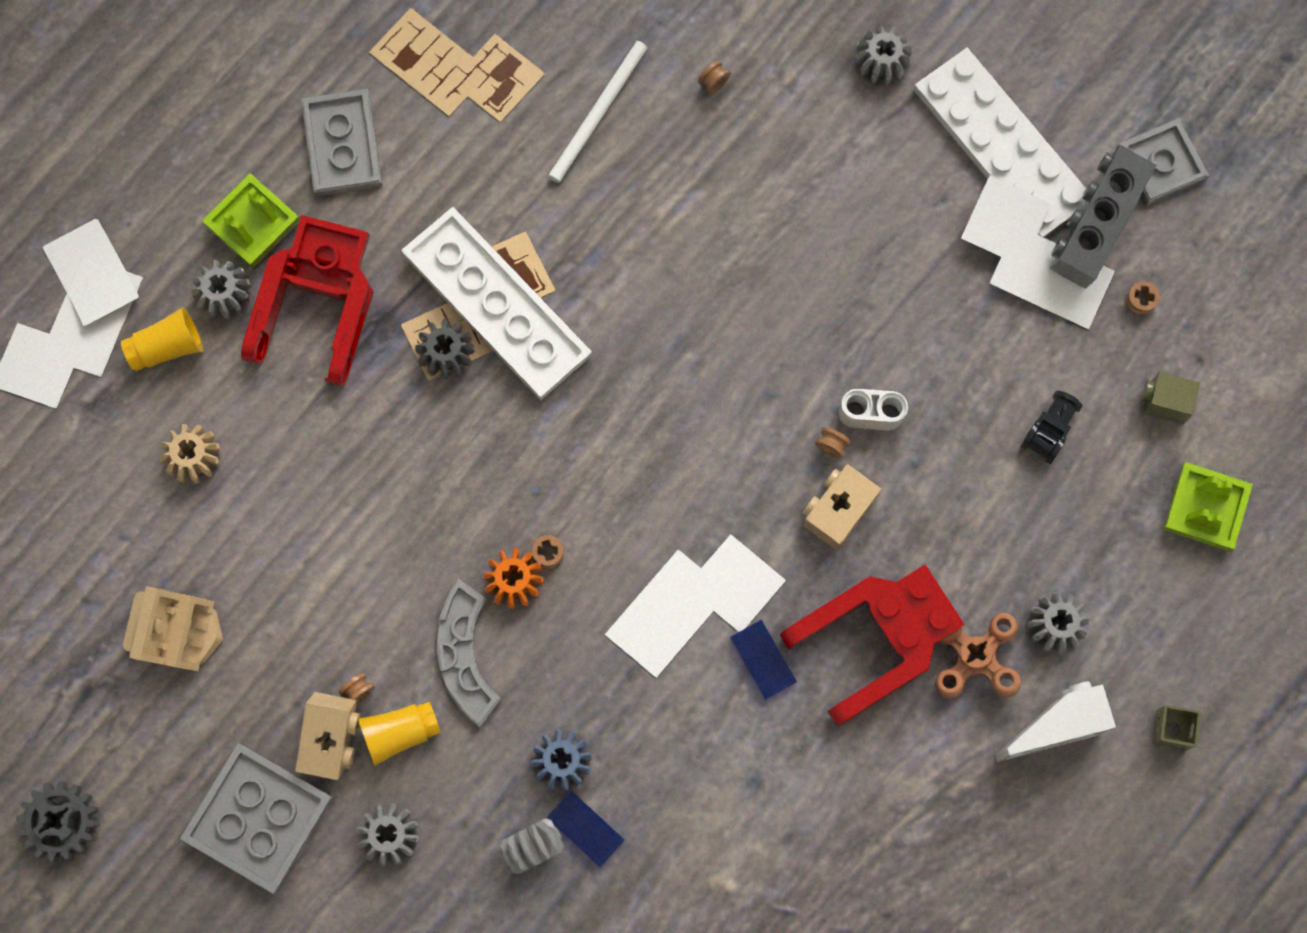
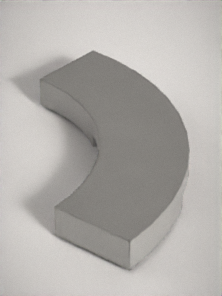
[437,578,502,729]

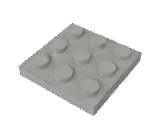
[180,743,333,894]

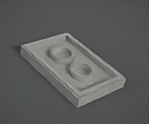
[301,89,383,197]

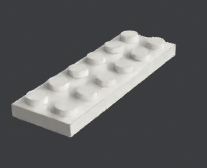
[913,48,1086,238]
[401,207,592,401]

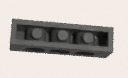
[1050,145,1157,289]

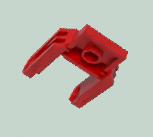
[241,215,374,387]
[779,564,965,727]

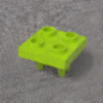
[202,173,300,269]
[1163,462,1253,552]

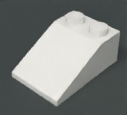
[995,681,1116,762]

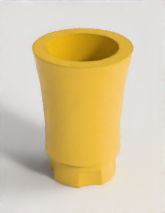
[121,307,203,371]
[358,702,441,767]

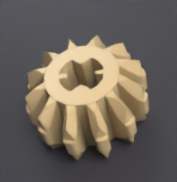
[160,424,221,484]

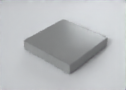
[1116,118,1209,206]

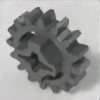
[16,781,100,862]

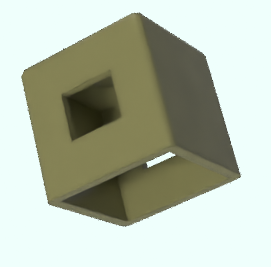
[1153,705,1201,750]

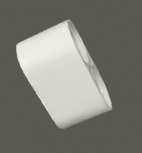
[838,389,908,431]

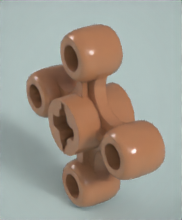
[935,613,1021,700]

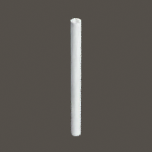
[548,41,647,183]

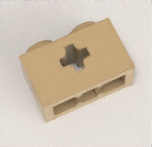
[803,464,881,551]
[295,692,360,780]

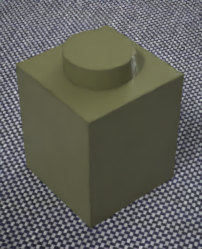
[1141,371,1200,424]

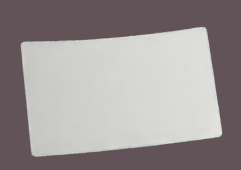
[43,219,139,326]

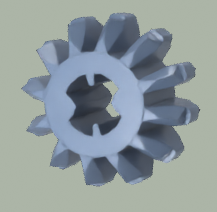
[531,729,593,792]

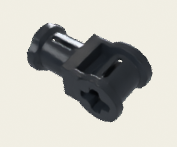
[1020,390,1083,465]

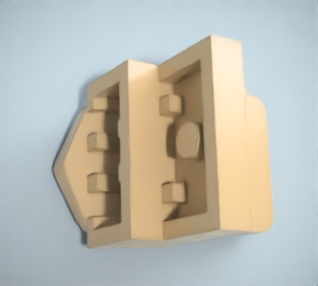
[123,586,223,671]

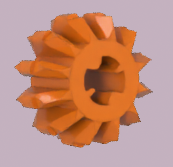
[483,548,544,609]

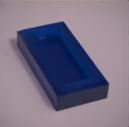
[730,620,797,700]
[547,790,625,868]

